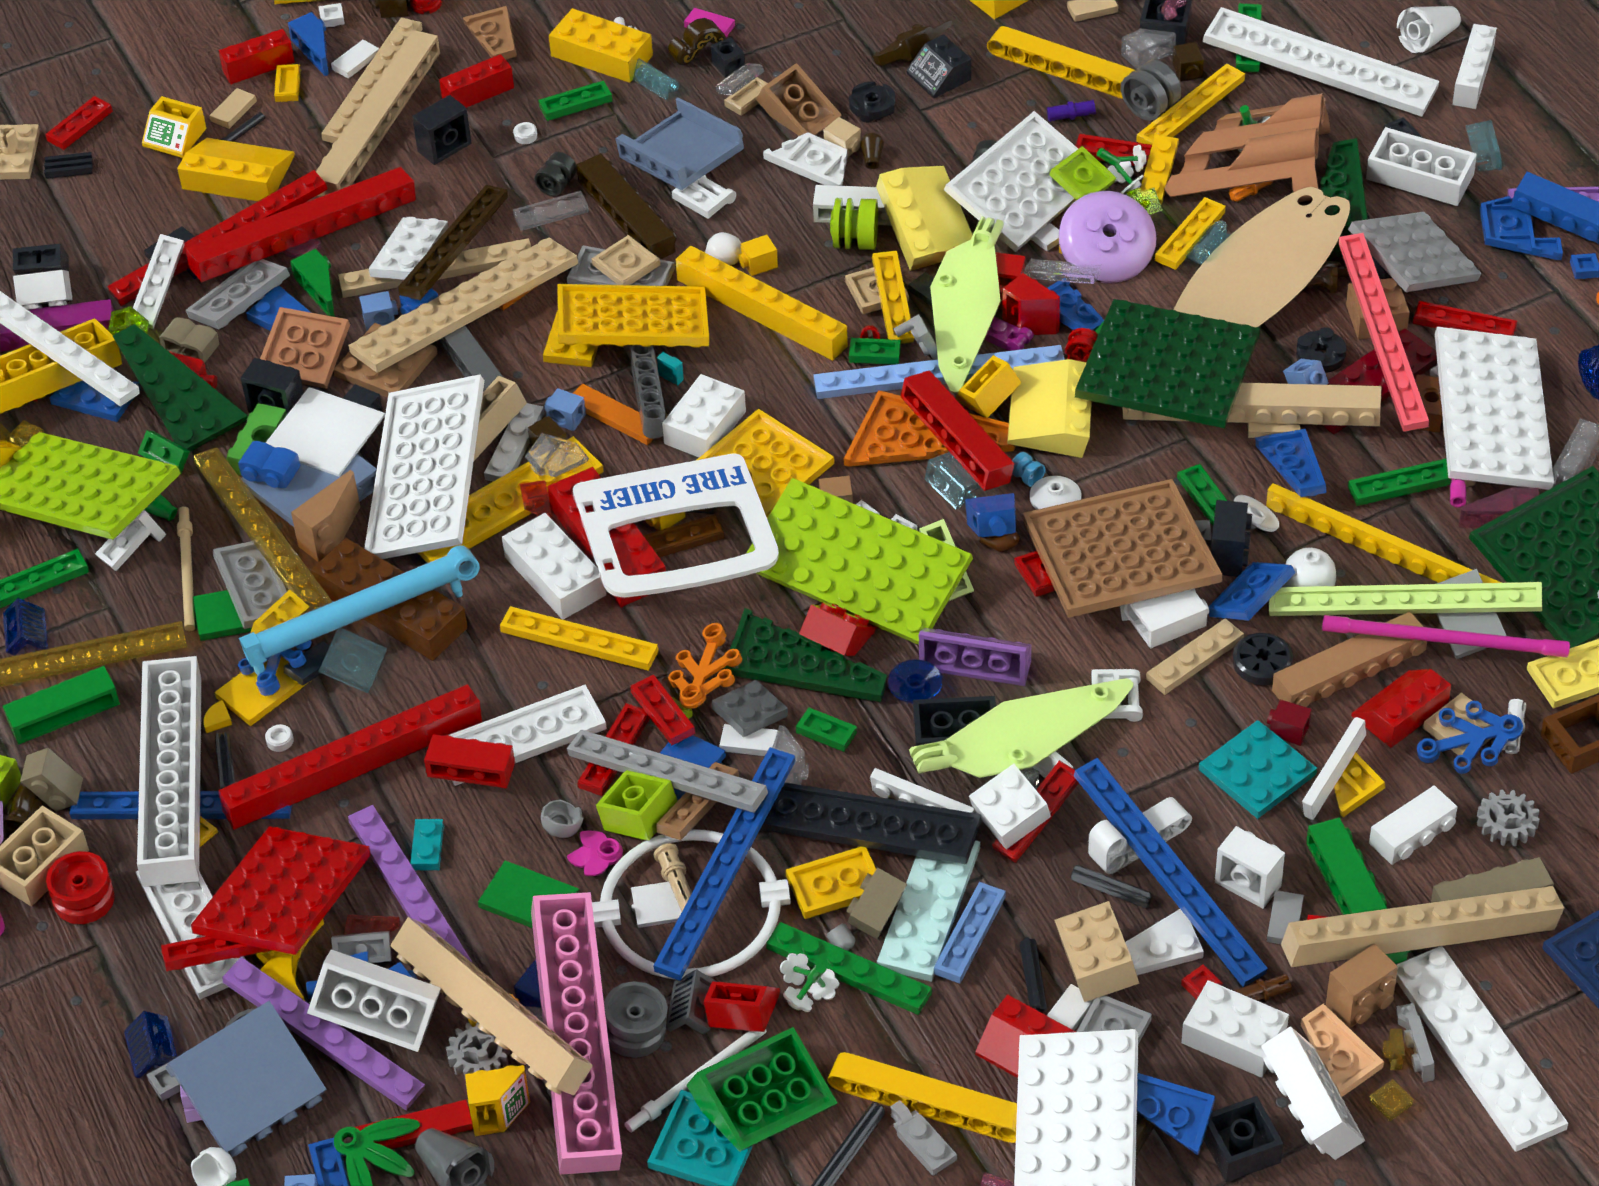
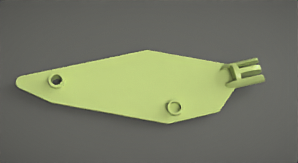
[930,216,1004,393]
[909,678,1133,778]

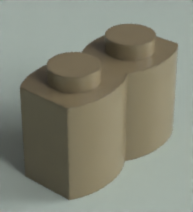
[159,317,220,363]

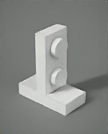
[95,510,166,571]

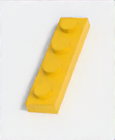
[1155,197,1226,270]
[872,251,914,344]

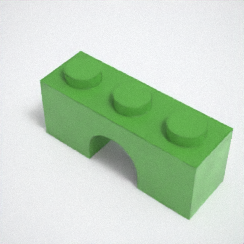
[227,403,287,476]

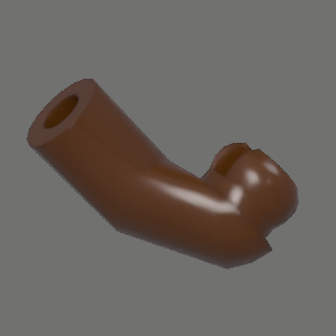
[979,532,1020,552]

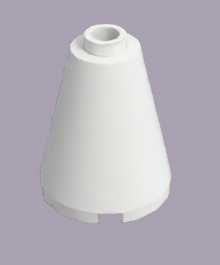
[1397,6,1461,53]

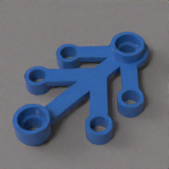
[238,640,311,696]
[1417,701,1523,774]

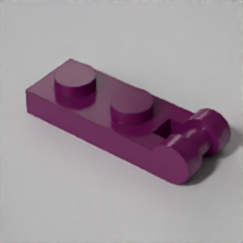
[984,317,1034,351]

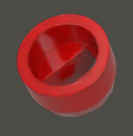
[860,325,880,339]

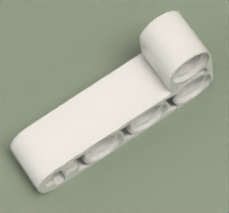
[1088,797,1192,874]

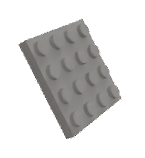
[1348,212,1481,292]

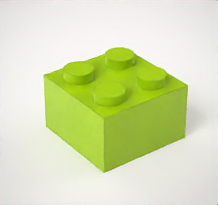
[596,770,678,841]

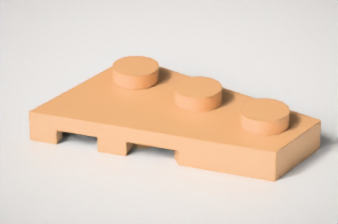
[1301,1004,1384,1097]

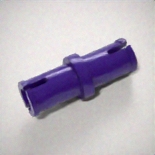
[1047,100,1096,122]

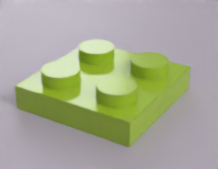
[1049,146,1116,200]

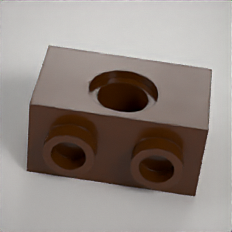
[1416,375,1443,433]

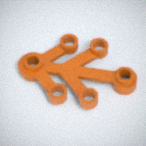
[668,623,742,709]

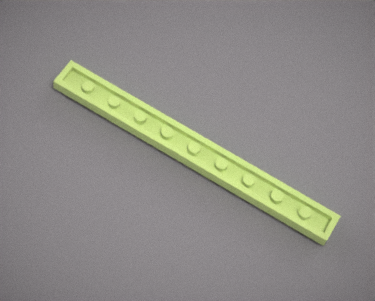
[1269,582,1542,616]

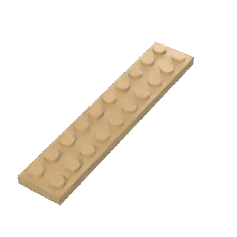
[348,238,579,373]

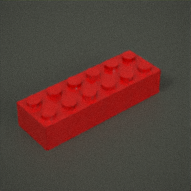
[547,467,666,607]

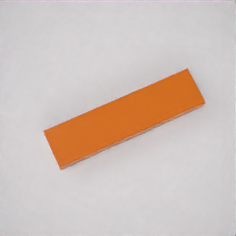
[573,384,653,445]

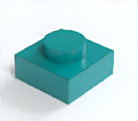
[657,352,684,386]

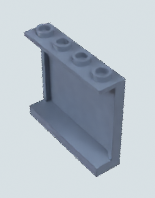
[615,98,744,191]
[240,454,377,534]
[166,1000,326,1157]

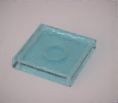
[319,628,388,693]

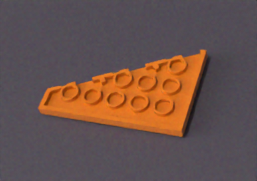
[844,390,1016,467]

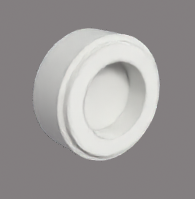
[513,122,537,144]
[265,725,294,752]

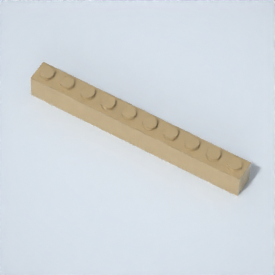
[316,30,440,197]
[1122,383,1381,426]
[1281,886,1564,967]
[390,917,593,1095]

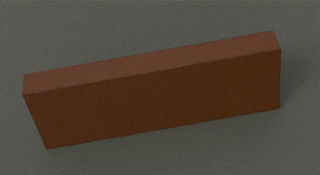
[643,515,724,558]

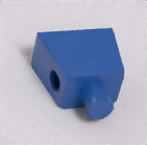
[965,493,1016,537]

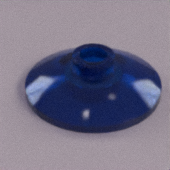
[888,659,942,703]

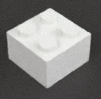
[13,270,73,310]
[969,764,1051,849]
[1215,826,1285,909]

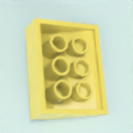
[876,166,972,271]
[1007,359,1091,458]

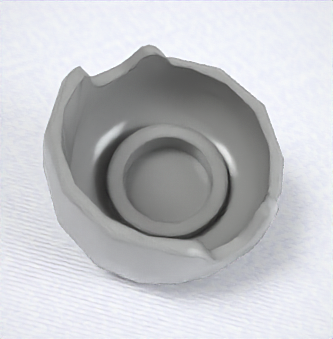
[541,800,584,838]

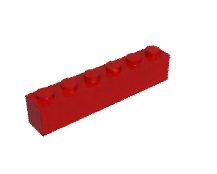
[901,370,1014,491]

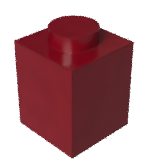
[1267,699,1312,746]

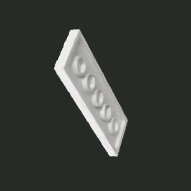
[449,685,607,786]
[136,871,246,1000]

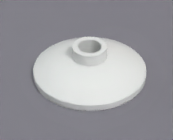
[1030,476,1081,510]
[1234,495,1279,532]

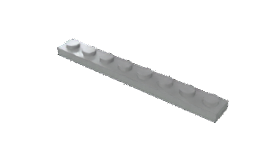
[567,730,768,813]

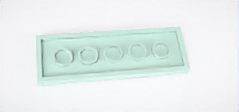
[877,841,980,982]

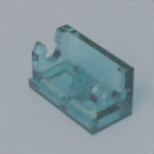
[1466,120,1502,171]
[925,452,980,509]

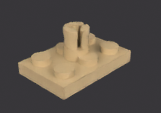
[0,124,40,180]

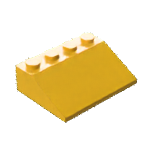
[177,138,295,201]

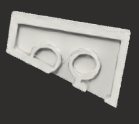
[1125,909,1204,975]

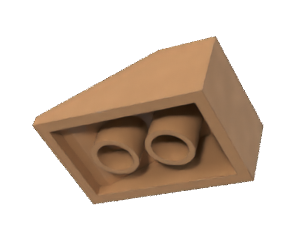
[756,63,842,136]
[291,470,360,563]

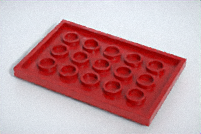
[191,826,370,955]

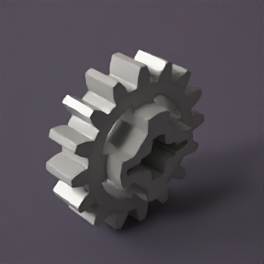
[1477,790,1539,846]
[446,1021,511,1080]

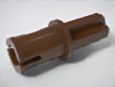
[1234,974,1292,1002]

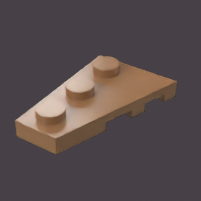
[463,6,517,60]

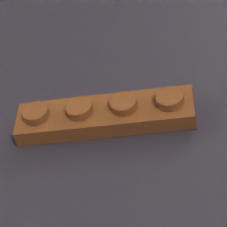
[656,762,739,841]

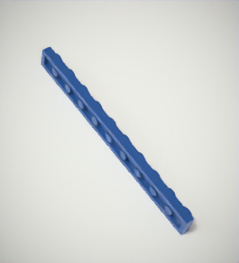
[653,747,796,981]
[1074,758,1268,987]

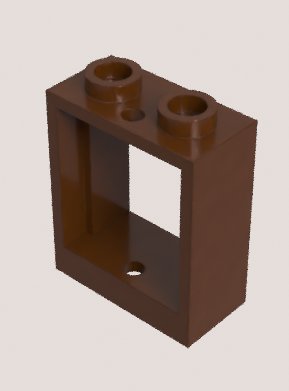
[1540,695,1599,774]

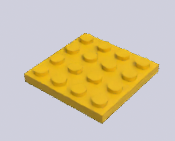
[695,409,834,518]

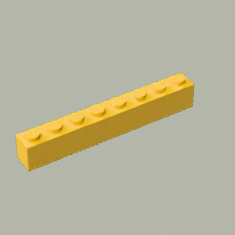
[676,246,848,361]

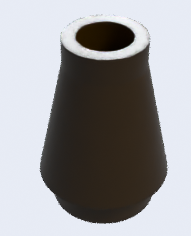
[860,133,884,169]

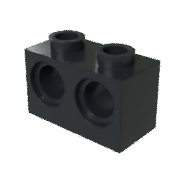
[13,244,69,276]

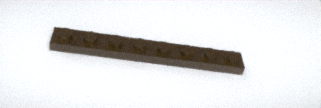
[398,185,508,300]

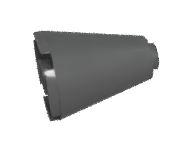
[415,1128,494,1186]

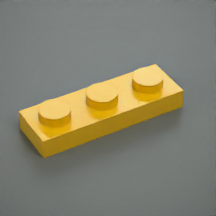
[1138,134,1179,205]

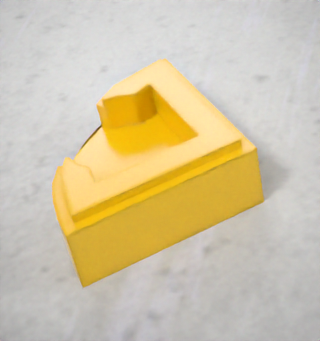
[204,700,232,733]

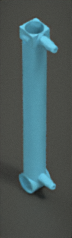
[239,545,480,676]

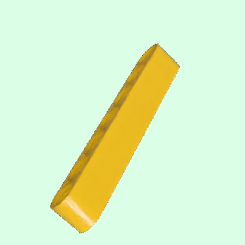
[987,26,1135,99]
[827,1052,1017,1143]

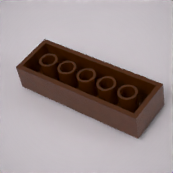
[311,538,468,661]

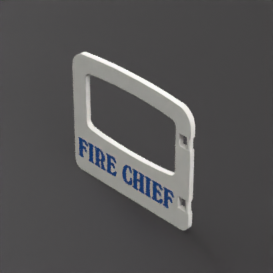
[573,454,779,598]

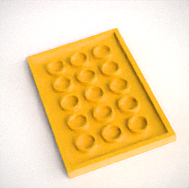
[557,284,709,348]

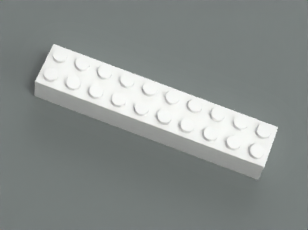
[137,656,201,887]

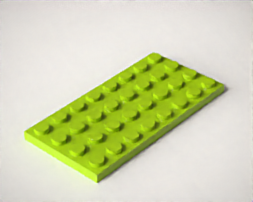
[0,432,181,540]
[746,478,973,645]

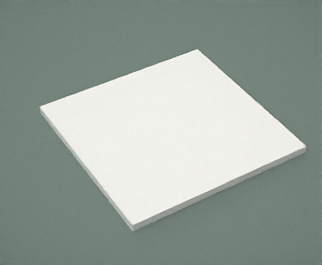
[266,387,385,477]

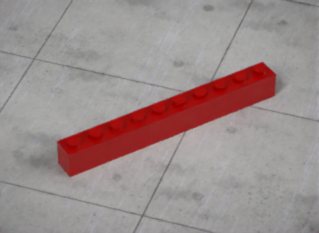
[186,167,416,282]
[219,684,482,829]

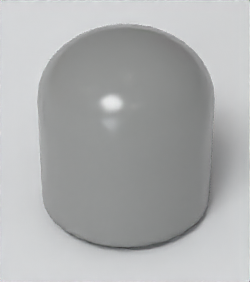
[826,923,855,951]

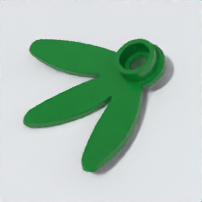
[334,1118,420,1186]

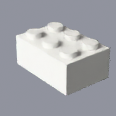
[662,374,746,457]
[1182,980,1289,1078]

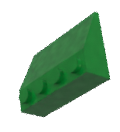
[686,1027,837,1152]

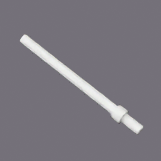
[625,1029,767,1133]

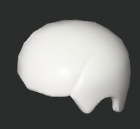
[705,232,741,265]
[191,1147,236,1186]

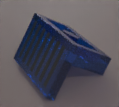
[3,598,48,656]
[124,1011,177,1078]

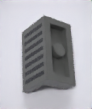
[666,969,717,1035]

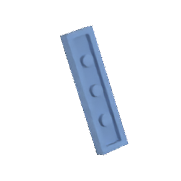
[934,882,1006,984]

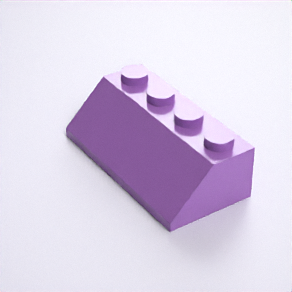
[919,628,1031,686]

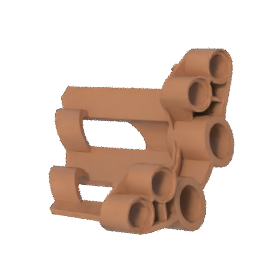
[1164,93,1330,203]

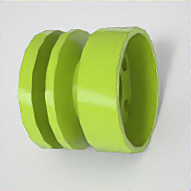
[830,198,878,250]

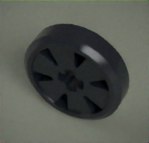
[1233,633,1293,685]

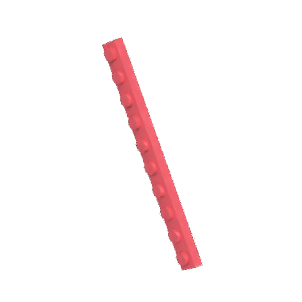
[1339,233,1429,432]

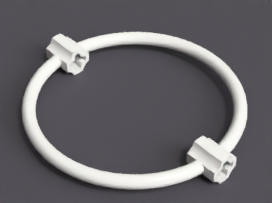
[592,829,790,979]

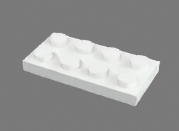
[369,217,449,279]

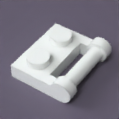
[672,175,736,219]
[1091,669,1143,722]

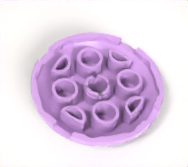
[1059,191,1156,283]

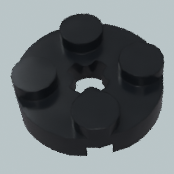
[849,81,896,123]
[1296,327,1347,373]

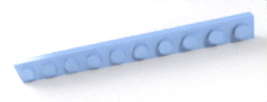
[814,345,1065,399]

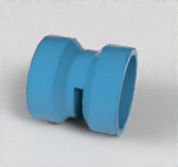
[1012,452,1045,487]

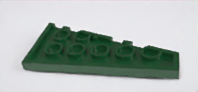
[1310,138,1368,260]
[113,324,248,452]
[724,608,887,702]

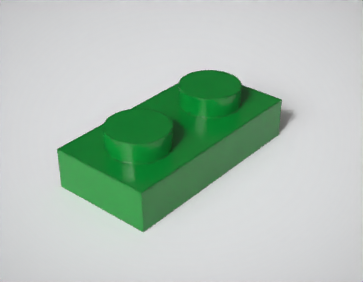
[849,338,901,365]
[138,430,190,474]
[796,707,857,752]

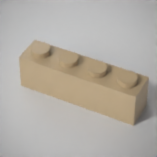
[473,376,527,462]

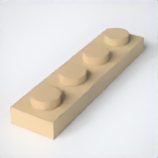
[1146,618,1244,695]

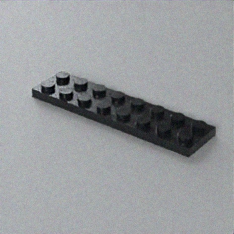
[760,782,982,864]

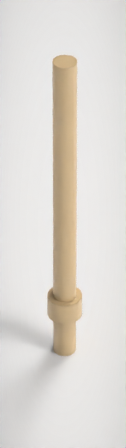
[177,507,195,631]

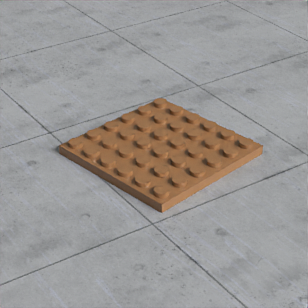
[1023,479,1222,618]

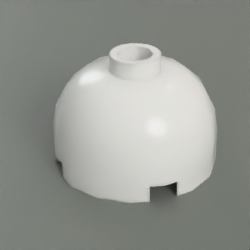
[1284,547,1336,587]

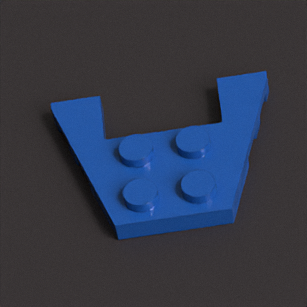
[1480,196,1563,260]

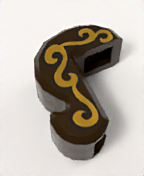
[668,18,726,65]

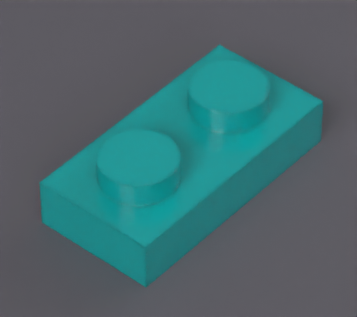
[410,819,444,871]

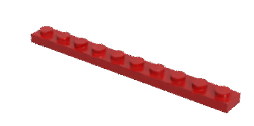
[107,170,328,306]

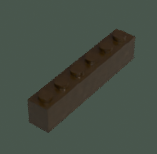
[576,153,677,259]

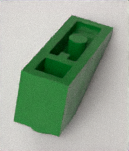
[290,249,335,317]

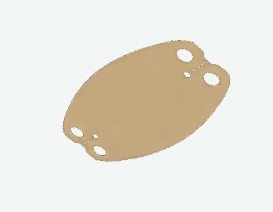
[1174,187,1350,327]

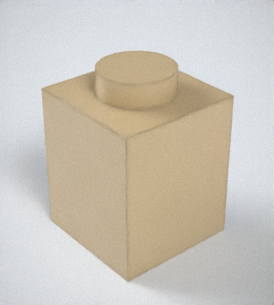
[824,117,861,158]

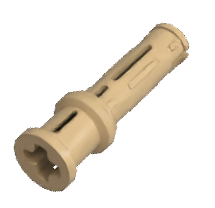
[654,843,692,912]

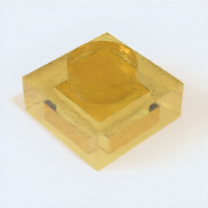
[8,420,44,447]
[1383,1029,1405,1070]
[1370,1079,1413,1121]

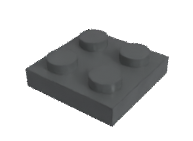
[712,680,788,737]

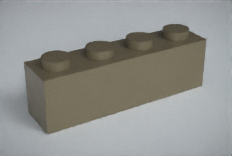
[1431,857,1554,903]

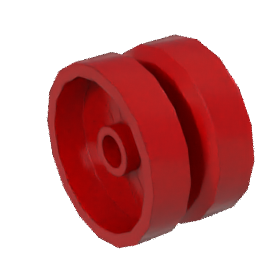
[46,851,115,924]

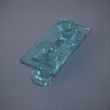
[633,58,679,100]
[1186,220,1230,265]

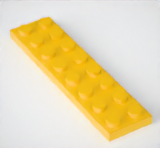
[418,436,604,563]

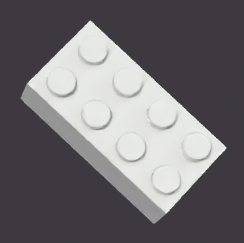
[1366,127,1477,206]
[502,513,606,620]
[307,950,441,1052]
[1261,1026,1365,1160]

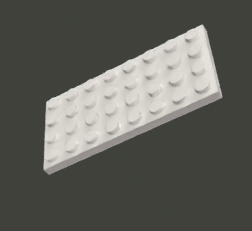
[1435,327,1554,490]
[364,375,485,559]

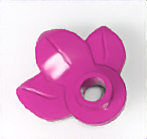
[567,831,623,876]

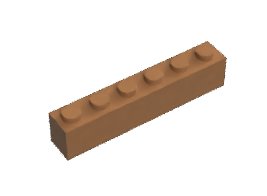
[1272,612,1427,707]

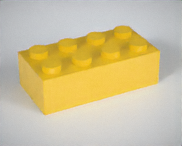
[549,8,653,83]

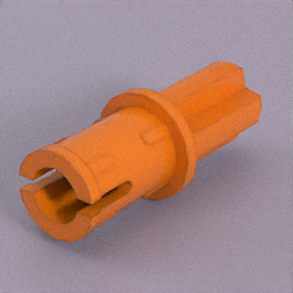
[1229,181,1273,202]

